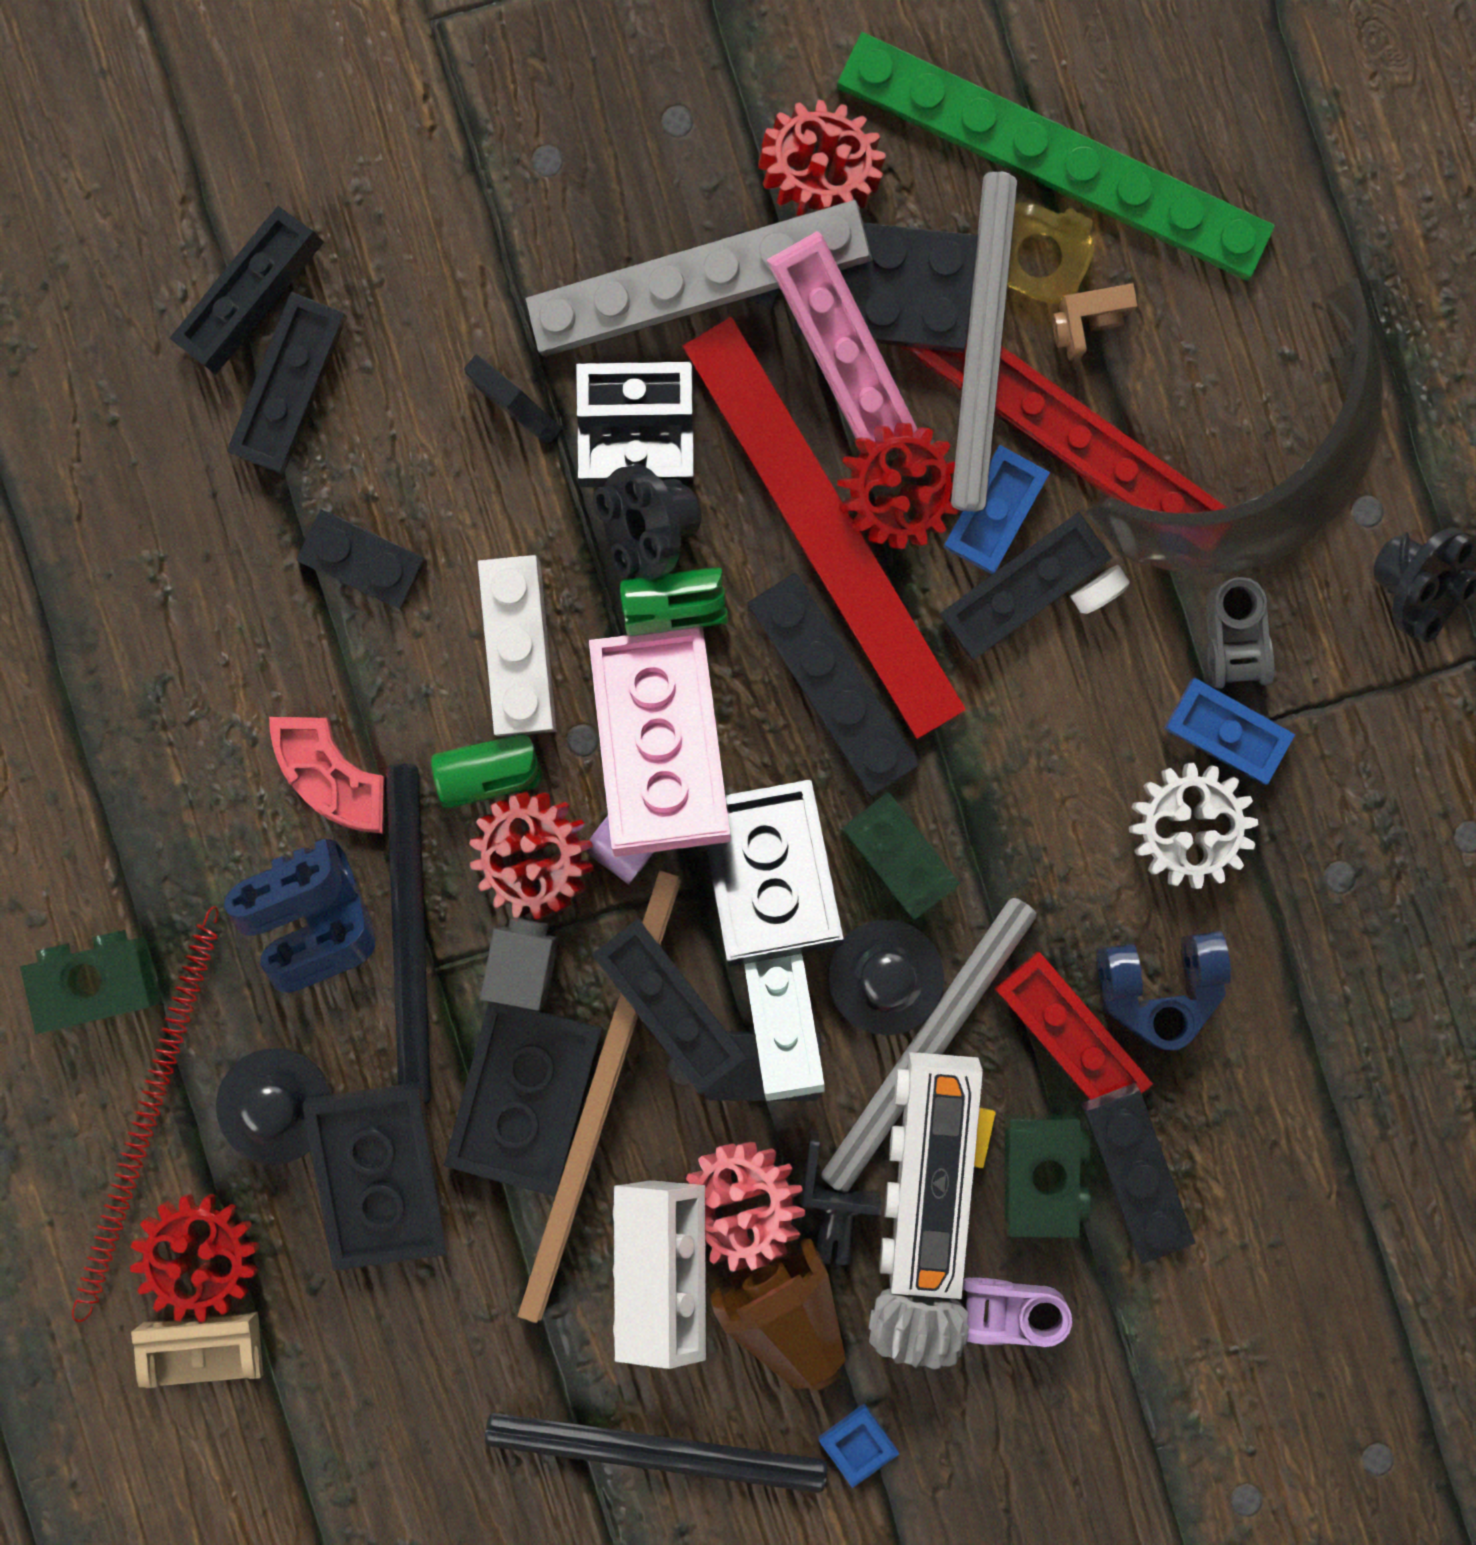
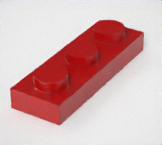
[994,951,1153,1100]

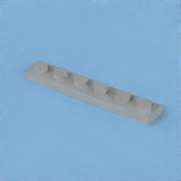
[526,200,873,357]

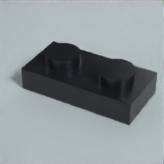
[296,509,426,611]

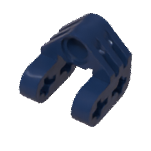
[224,838,375,993]
[1096,931,1231,1050]

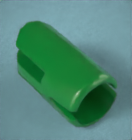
[620,567,729,637]
[431,734,542,809]

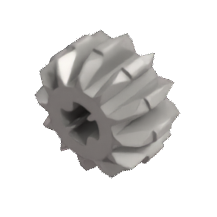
[868,1288,969,1370]

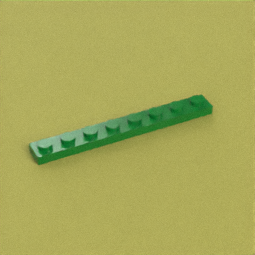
[836,31,1275,281]

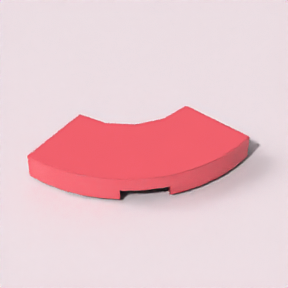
[269,717,386,834]

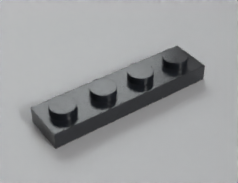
[747,572,919,796]

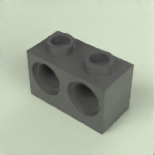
[480,918,559,1011]

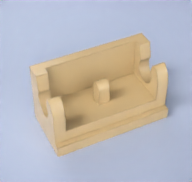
[131,1312,263,1388]

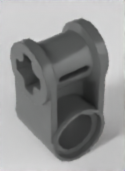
[1205,577,1274,689]

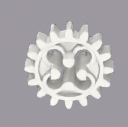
[1129,763,1258,889]

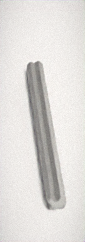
[951,172,1017,512]
[822,898,1037,1193]

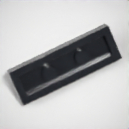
[170,206,324,375]
[227,292,347,475]
[938,511,1113,661]
[591,918,747,1094]
[1081,1083,1196,1264]

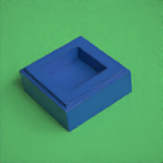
[818,1403,899,1488]

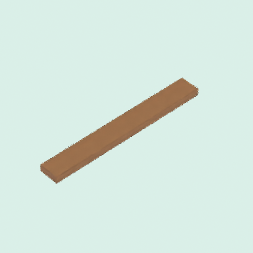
[517,870,681,1323]

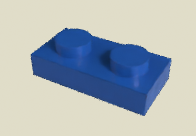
[943,445,1050,574]
[1163,678,1296,785]

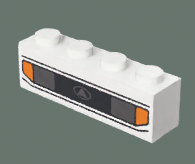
[880,1052,983,1299]

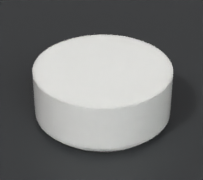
[1070,565,1130,614]

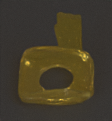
[1007,202,1094,304]

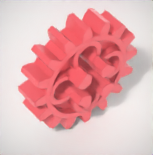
[686,1142,805,1271]

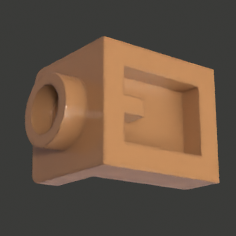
[1052,283,1137,360]

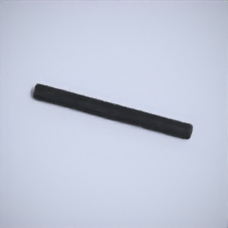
[386,763,431,1105]
[485,1413,828,1493]

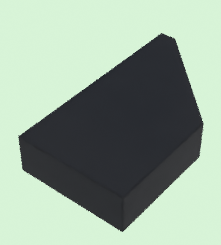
[464,353,563,445]

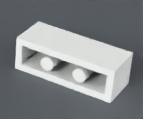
[478,555,557,737]
[613,1180,706,1369]

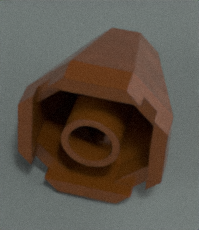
[710,1239,846,1391]

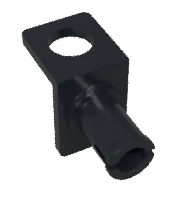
[802,1129,882,1265]

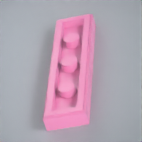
[766,231,917,453]

